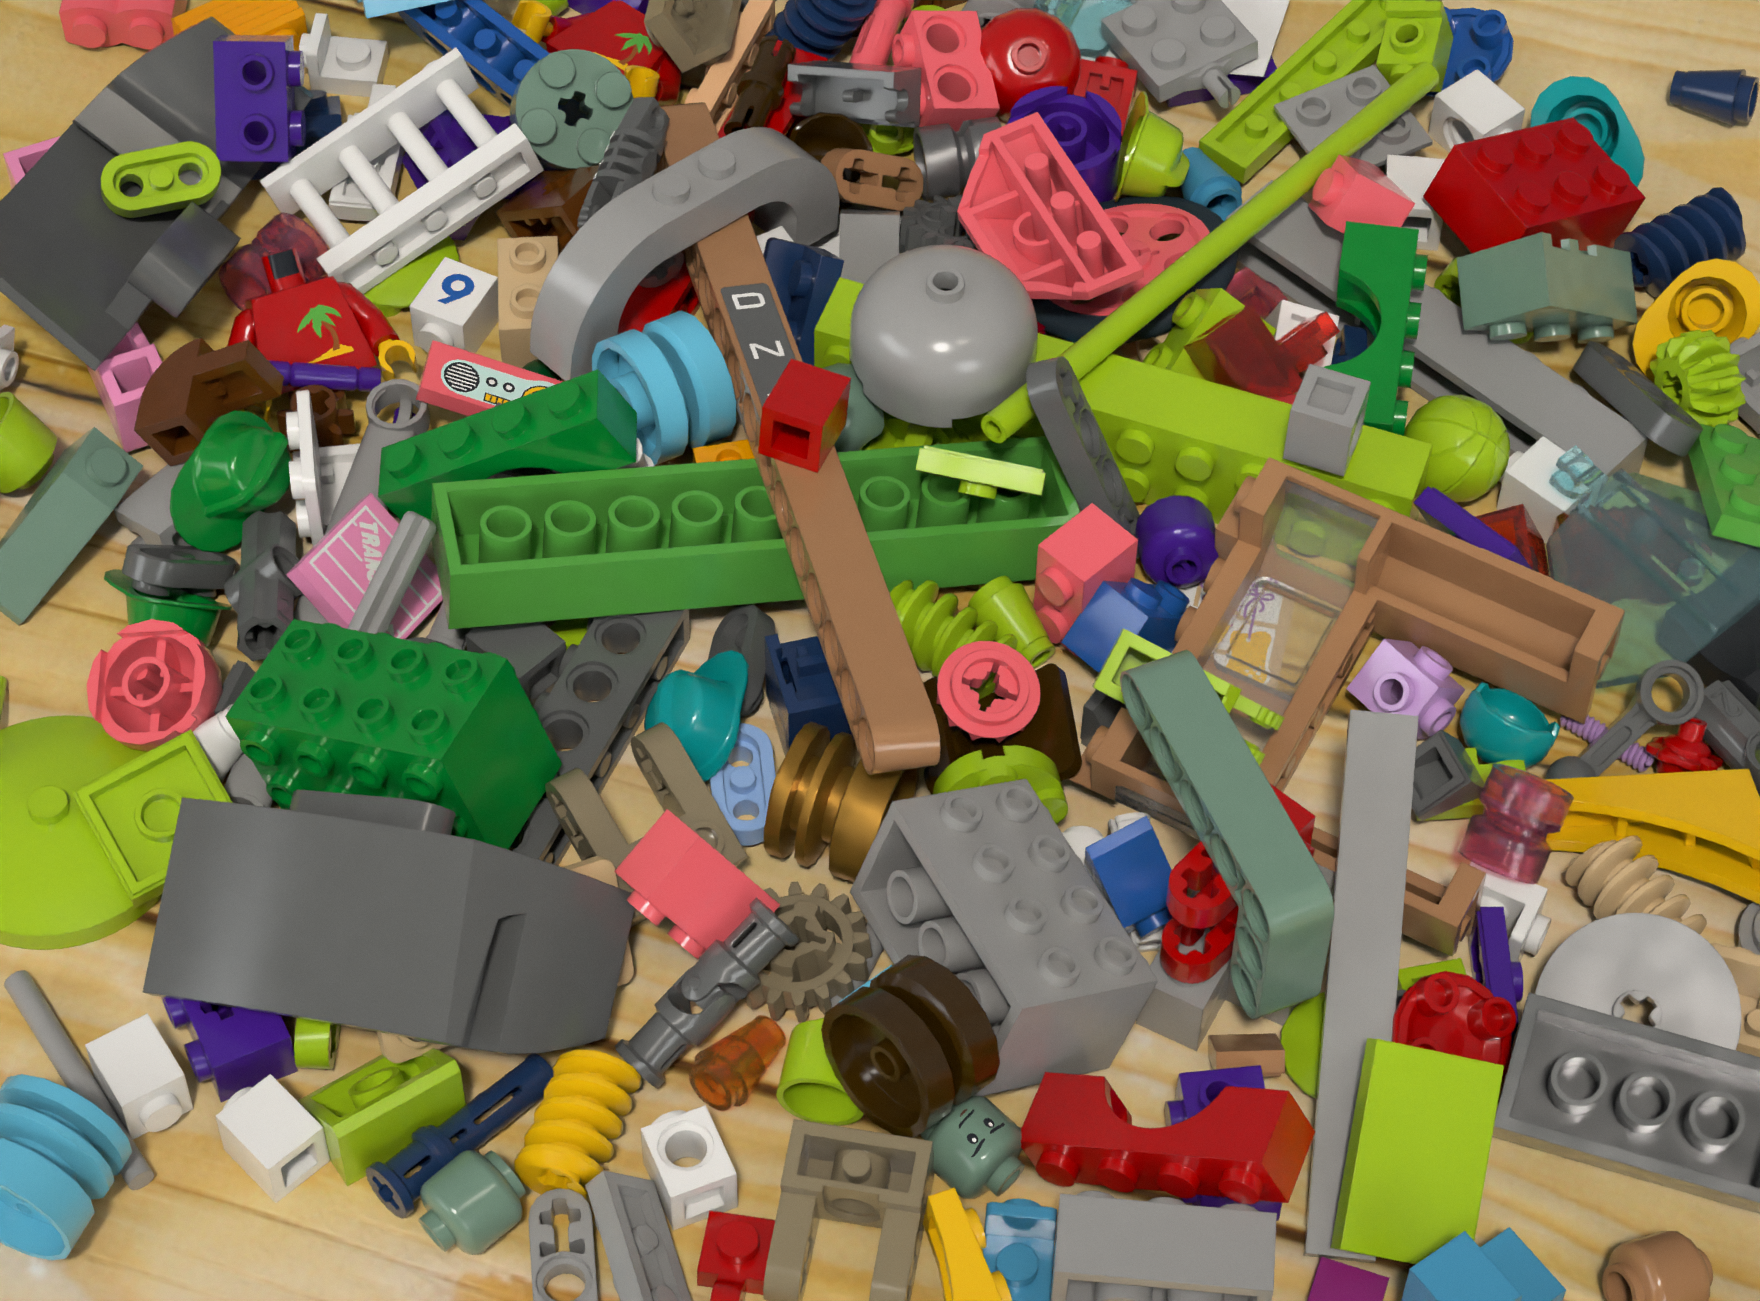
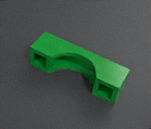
[1324,221,1428,436]
[378,369,637,520]

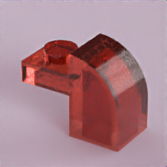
[1183,304,1340,400]

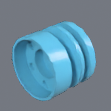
[0,1074,132,1261]

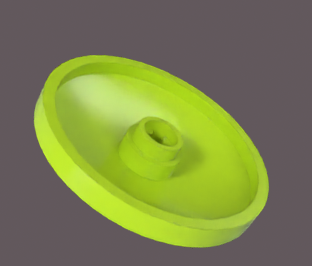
[0,715,162,950]

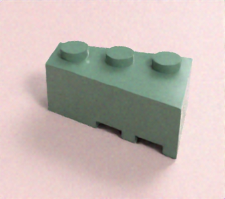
[1457,232,1638,344]

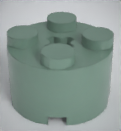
[510,49,633,171]

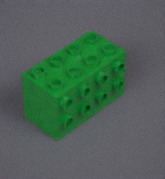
[225,619,562,850]

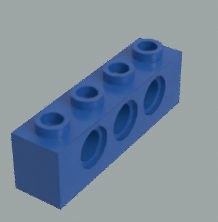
[398,0,586,126]

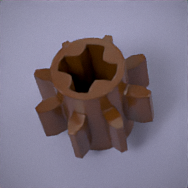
[277,385,356,453]

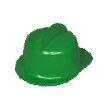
[170,411,292,552]
[104,569,232,647]

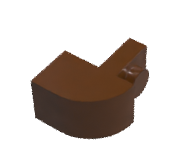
[134,337,284,467]

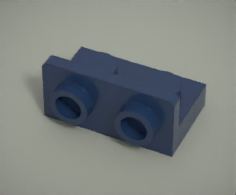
[763,237,845,366]

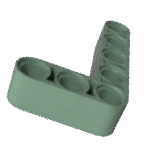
[1120,650,1334,1019]

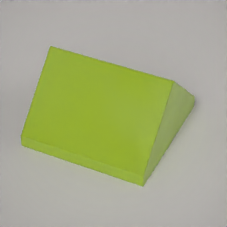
[298,1048,466,1186]

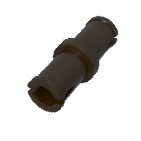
[724,35,796,135]

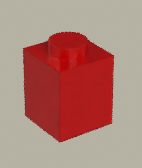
[758,358,851,473]

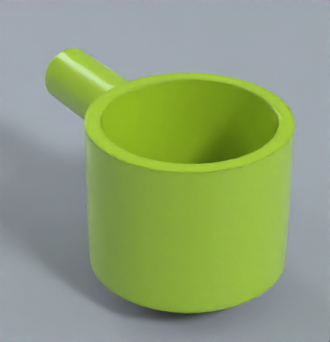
[0,392,57,494]
[776,1018,864,1126]

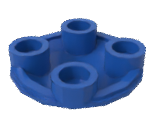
[1426,6,1514,98]

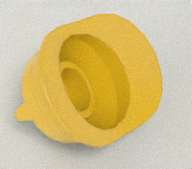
[1632,258,1760,382]

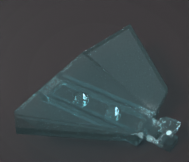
[1546,445,1760,689]

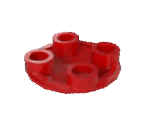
[1392,971,1516,1090]

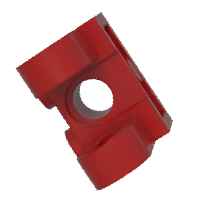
[1160,784,1316,984]

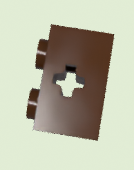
[496,165,599,255]

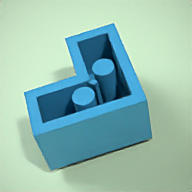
[1401,1227,1566,1301]

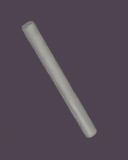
[4,970,154,1190]

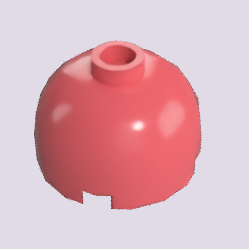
[86,619,223,752]

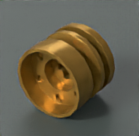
[764,722,919,883]

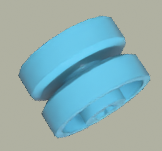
[592,310,736,466]

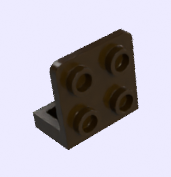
[923,663,1082,794]

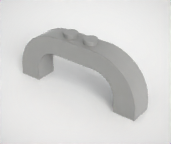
[530,127,839,381]

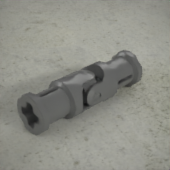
[614,897,800,1089]

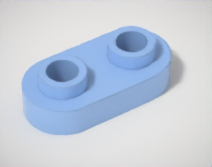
[709,723,776,846]

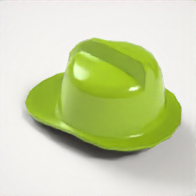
[1115,91,1190,202]

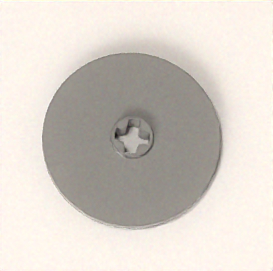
[1535,913,1741,1050]

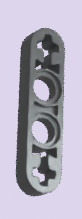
[1026,356,1140,559]

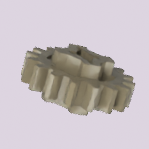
[746,881,872,1022]

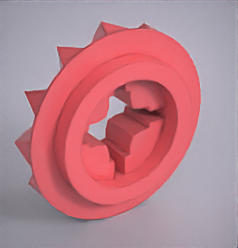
[936,641,1040,743]

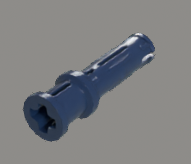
[366,1053,553,1219]

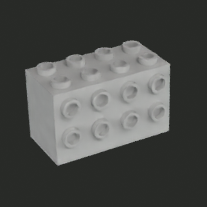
[850,779,1158,1096]

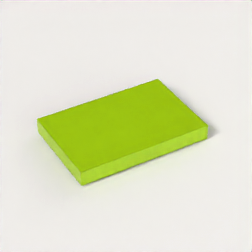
[1331,1038,1504,1264]

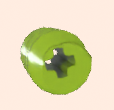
[890,580,1018,700]

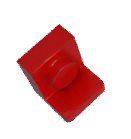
[1073,56,1138,141]

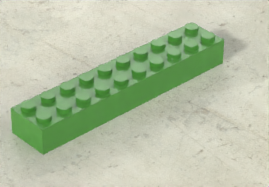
[431,436,1080,629]

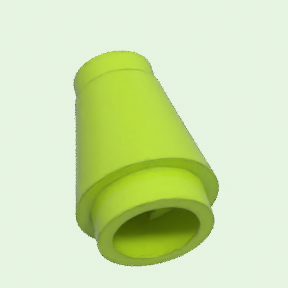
[968,576,1056,669]

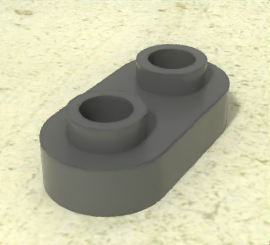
[122,544,237,597]
[708,604,775,717]

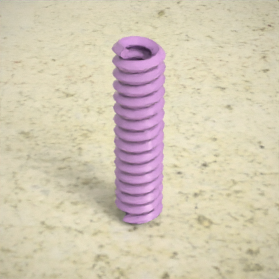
[1560,714,1655,772]

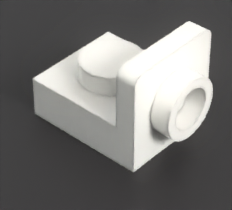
[299,13,389,97]
[1470,858,1551,962]

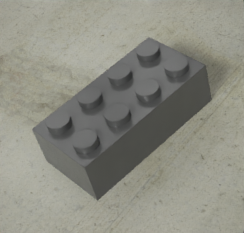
[1492,992,1760,1214]

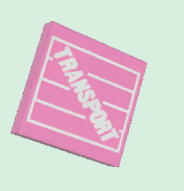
[286,493,443,639]

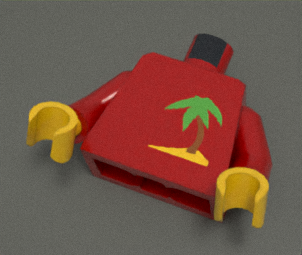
[511,0,683,106]
[227,247,418,422]

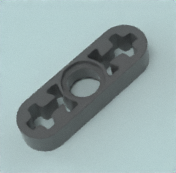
[1573,341,1703,456]

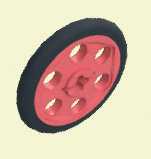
[1031,196,1239,344]

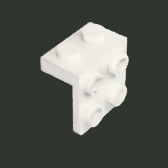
[286,390,387,547]

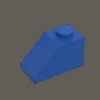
[1084,816,1173,939]

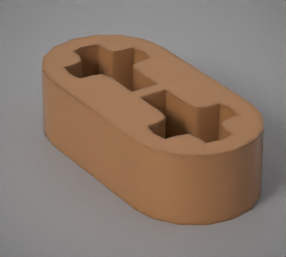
[821,148,923,211]

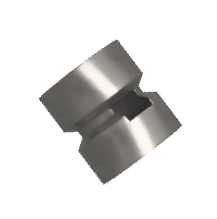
[913,117,1001,202]

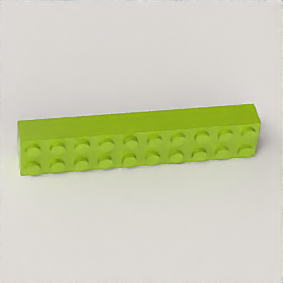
[814,277,1433,566]

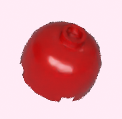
[980,8,1081,123]

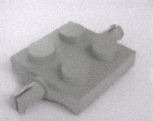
[1101,0,1258,108]

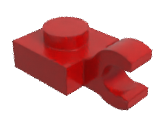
[697,1211,775,1301]

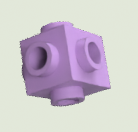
[1346,639,1465,740]

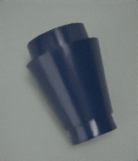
[1670,69,1759,126]

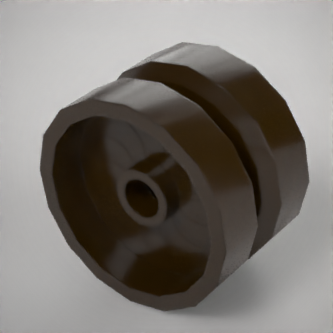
[821,955,1000,1138]

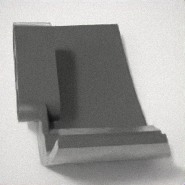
[0,16,315,371]
[143,790,635,1054]

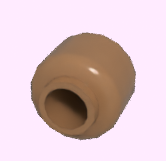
[1602,1231,1713,1301]

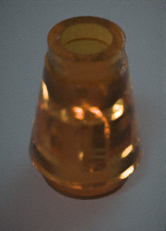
[689,1015,786,1111]

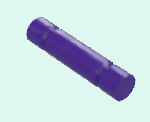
[269,360,381,392]

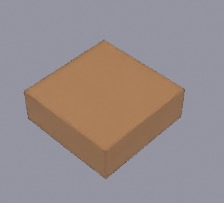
[1208,1033,1285,1076]

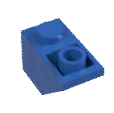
[1061,578,1190,673]

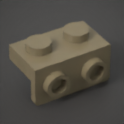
[644,0,742,73]

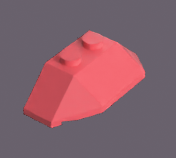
[957,112,1144,300]

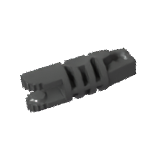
[577,97,670,229]

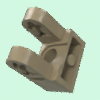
[545,722,747,928]
[763,1119,934,1301]

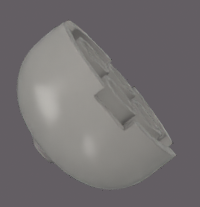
[849,244,1038,428]

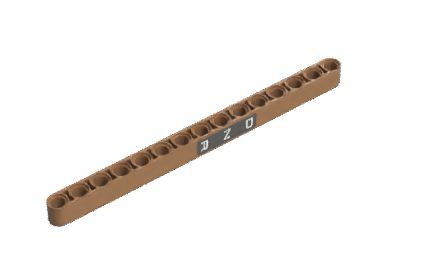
[654,102,941,775]

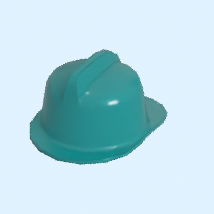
[1530,76,1645,187]
[644,650,749,782]

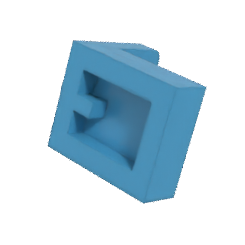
[983,1199,1057,1301]

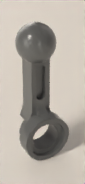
[1545,660,1704,779]

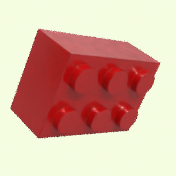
[1423,117,1646,253]

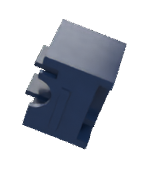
[765,634,855,756]

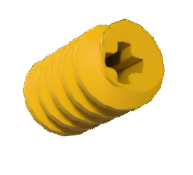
[514,1049,642,1199]

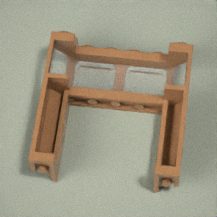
[1068,457,1625,956]

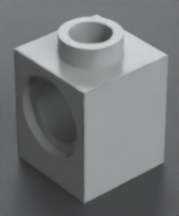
[1283,364,1371,477]

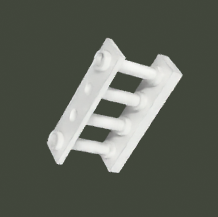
[260,48,544,294]

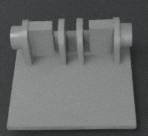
[1274,65,1433,171]

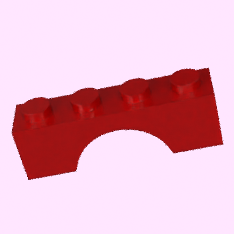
[1021,1072,1315,1204]

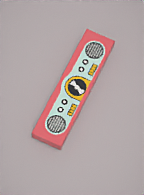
[416,340,563,416]

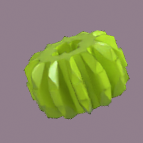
[1650,330,1746,427]

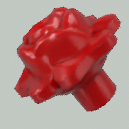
[1645,717,1723,773]

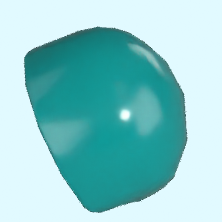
[1459,682,1560,769]

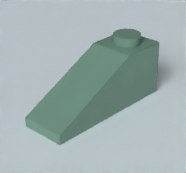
[0,427,143,625]

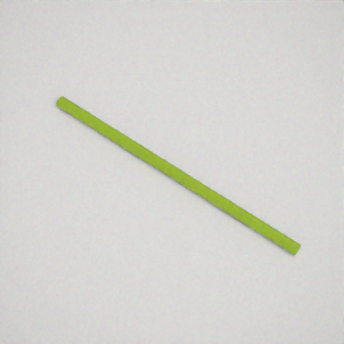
[981,62,1439,443]

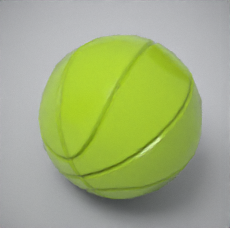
[1404,394,1510,502]

